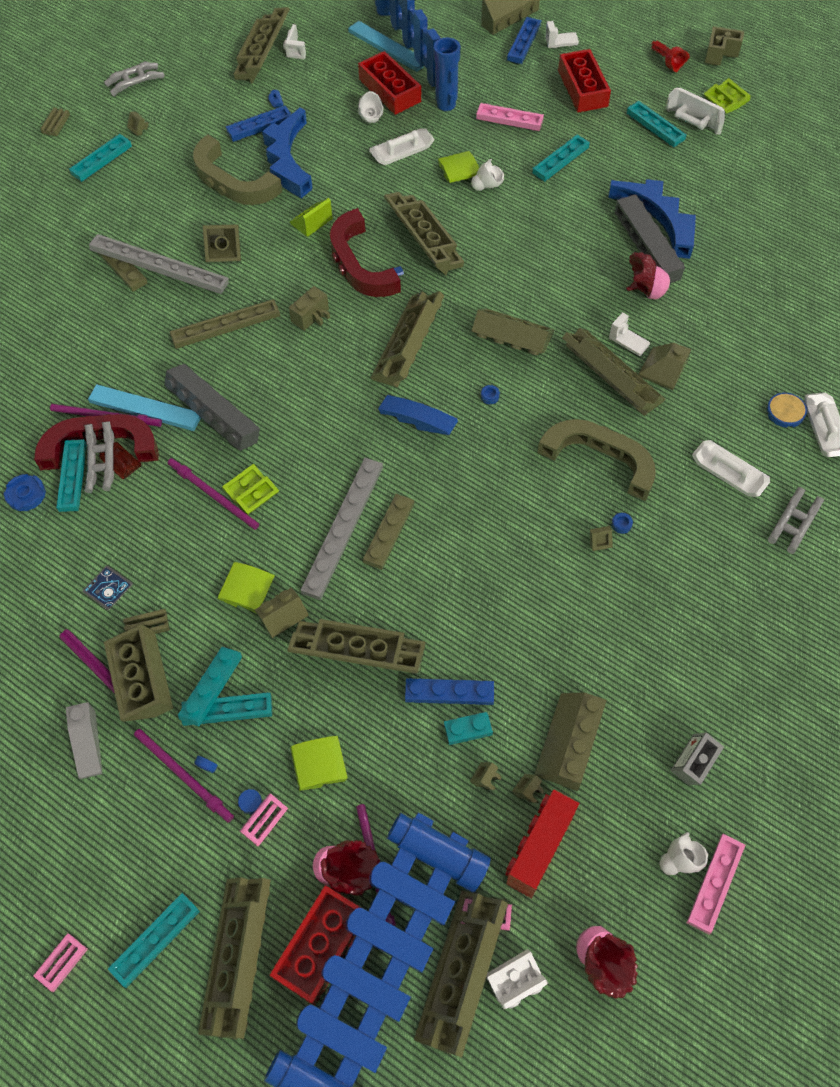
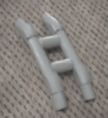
[104,62,164,96]
[84,421,114,493]
[768,487,824,554]

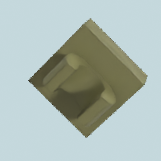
[127,112,149,135]
[590,526,613,551]
[470,762,501,790]
[512,774,544,803]

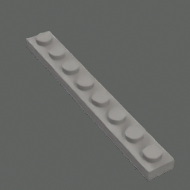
[89,234,229,294]
[301,458,383,601]

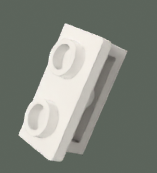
[486,949,548,1009]

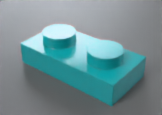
[444,712,493,745]

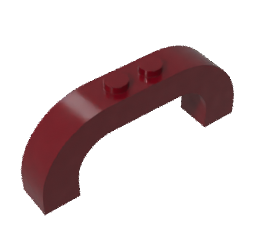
[330,208,401,297]
[34,414,159,470]

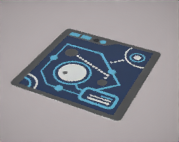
[82,565,133,610]

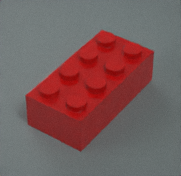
[558,49,611,113]
[358,51,421,115]
[505,789,580,899]
[269,885,361,1006]

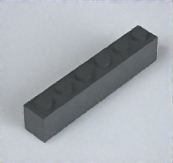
[615,194,685,283]
[165,364,260,451]

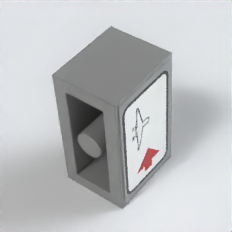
[670,733,724,785]

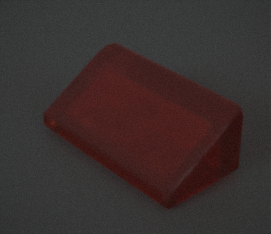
[99,442,142,479]

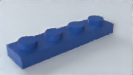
[507,17,541,64]
[226,105,291,142]
[405,678,494,705]

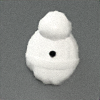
[358,91,383,124]
[471,159,504,191]
[659,832,708,875]

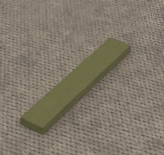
[169,299,280,349]

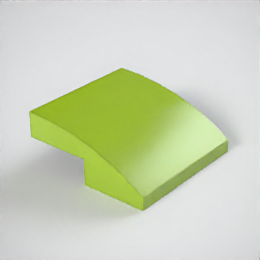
[704,78,751,113]
[438,151,479,183]
[222,464,279,515]
[217,562,275,614]
[290,736,348,791]

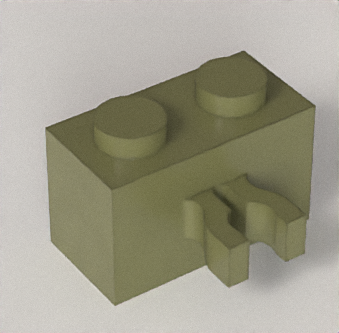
[289,286,330,331]
[255,588,309,638]

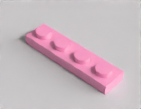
[476,103,544,131]
[686,834,745,935]

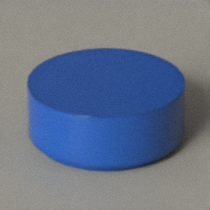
[481,385,500,404]
[611,513,633,534]
[194,756,218,773]
[238,789,262,814]

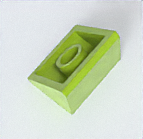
[289,198,333,237]

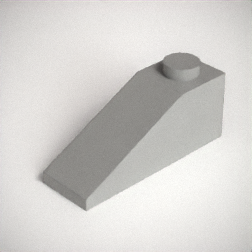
[66,702,103,779]

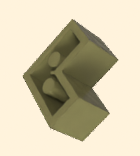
[705,26,744,65]

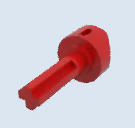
[651,40,690,72]

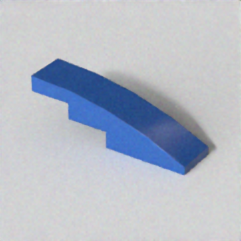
[378,395,458,435]

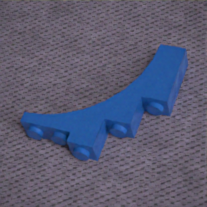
[262,107,313,199]
[608,179,696,259]

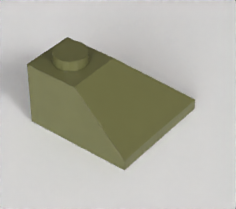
[203,224,241,262]
[638,342,691,390]

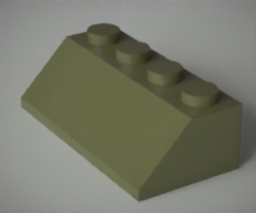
[481,0,540,35]
[472,308,555,355]
[104,624,173,722]
[534,693,607,791]

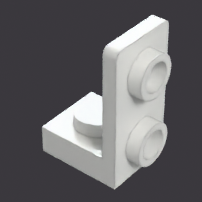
[545,21,579,48]
[283,24,306,59]
[609,313,650,356]

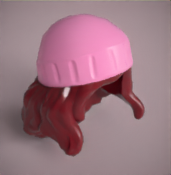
[626,252,670,300]
[313,840,381,895]
[576,926,638,999]

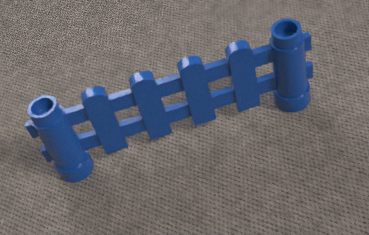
[375,0,461,111]
[264,812,491,1087]

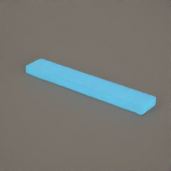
[348,21,423,72]
[88,384,201,431]

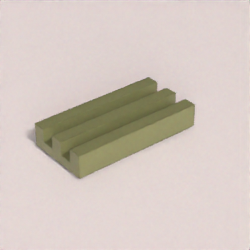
[40,107,70,136]
[123,609,170,634]

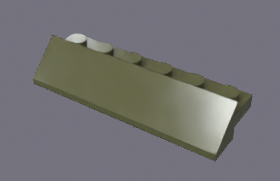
[233,7,290,84]
[384,192,464,276]
[371,291,444,388]
[562,328,665,416]
[288,619,426,674]
[198,877,271,1039]
[414,891,508,1058]

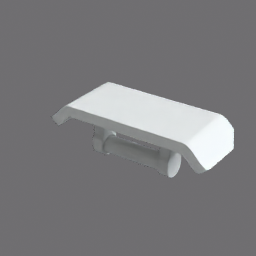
[666,88,725,135]
[370,129,434,165]
[805,392,840,457]
[692,440,770,497]

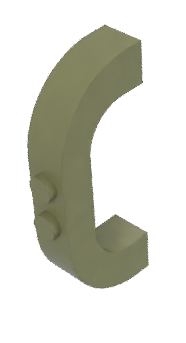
[193,134,282,205]
[537,419,656,501]

